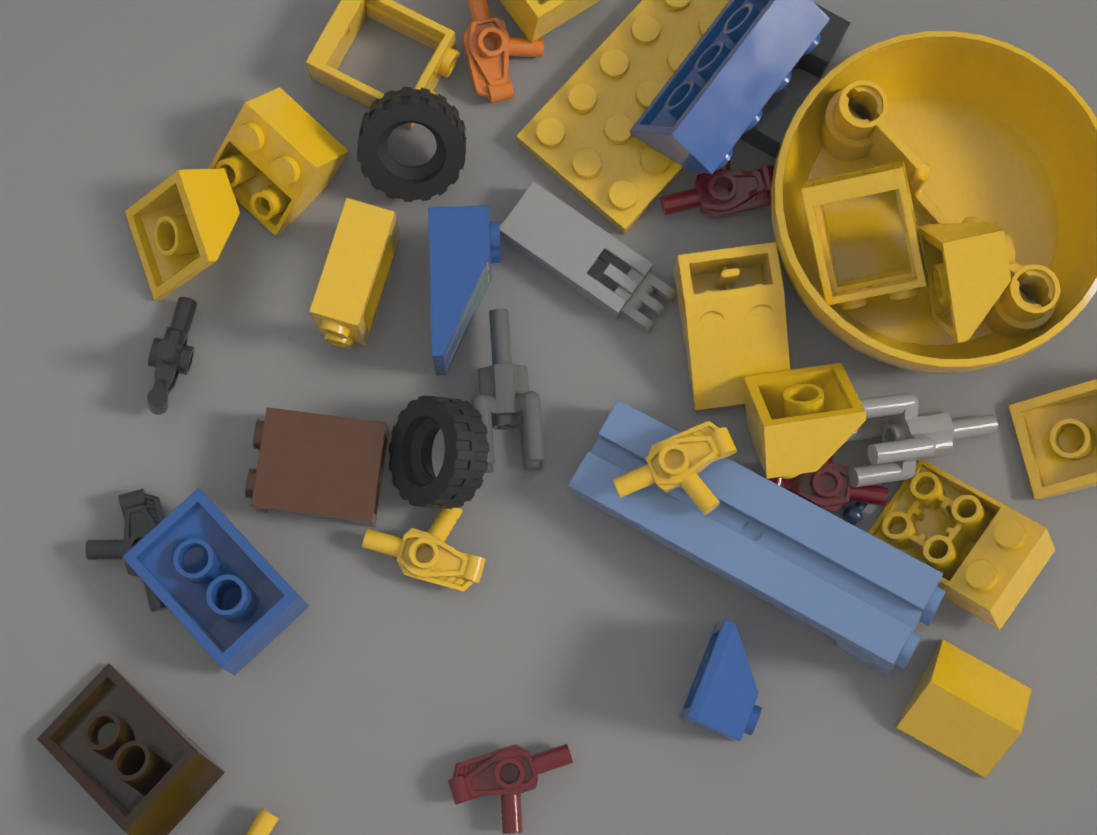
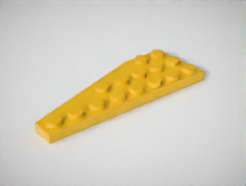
[516,0,730,234]

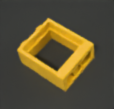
[306,0,460,129]
[801,160,927,310]
[309,198,401,349]

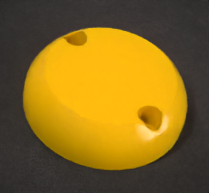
[771,31,1097,374]

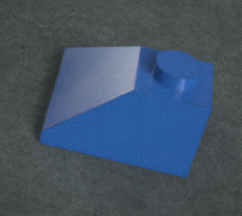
[679,619,762,741]

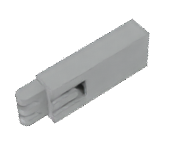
[500,181,676,332]

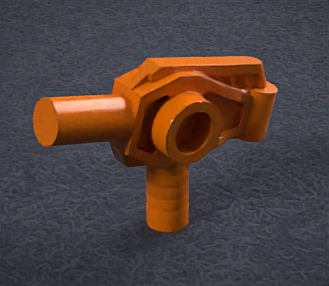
[461,0,544,104]

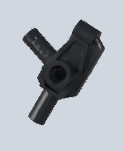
[147,297,197,415]
[86,488,168,612]

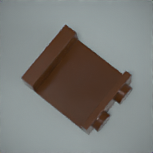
[245,407,389,527]

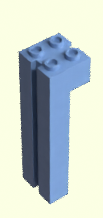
[568,400,946,677]

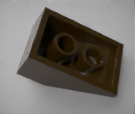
[37,663,225,835]

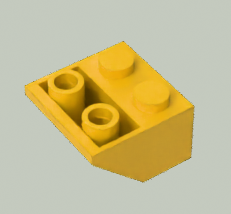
[208,87,349,236]

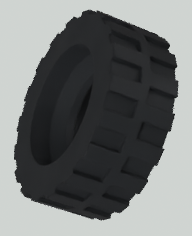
[357,87,467,202]
[388,395,490,509]

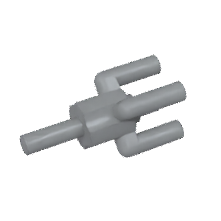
[845,393,998,488]

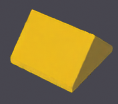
[895,639,1032,778]

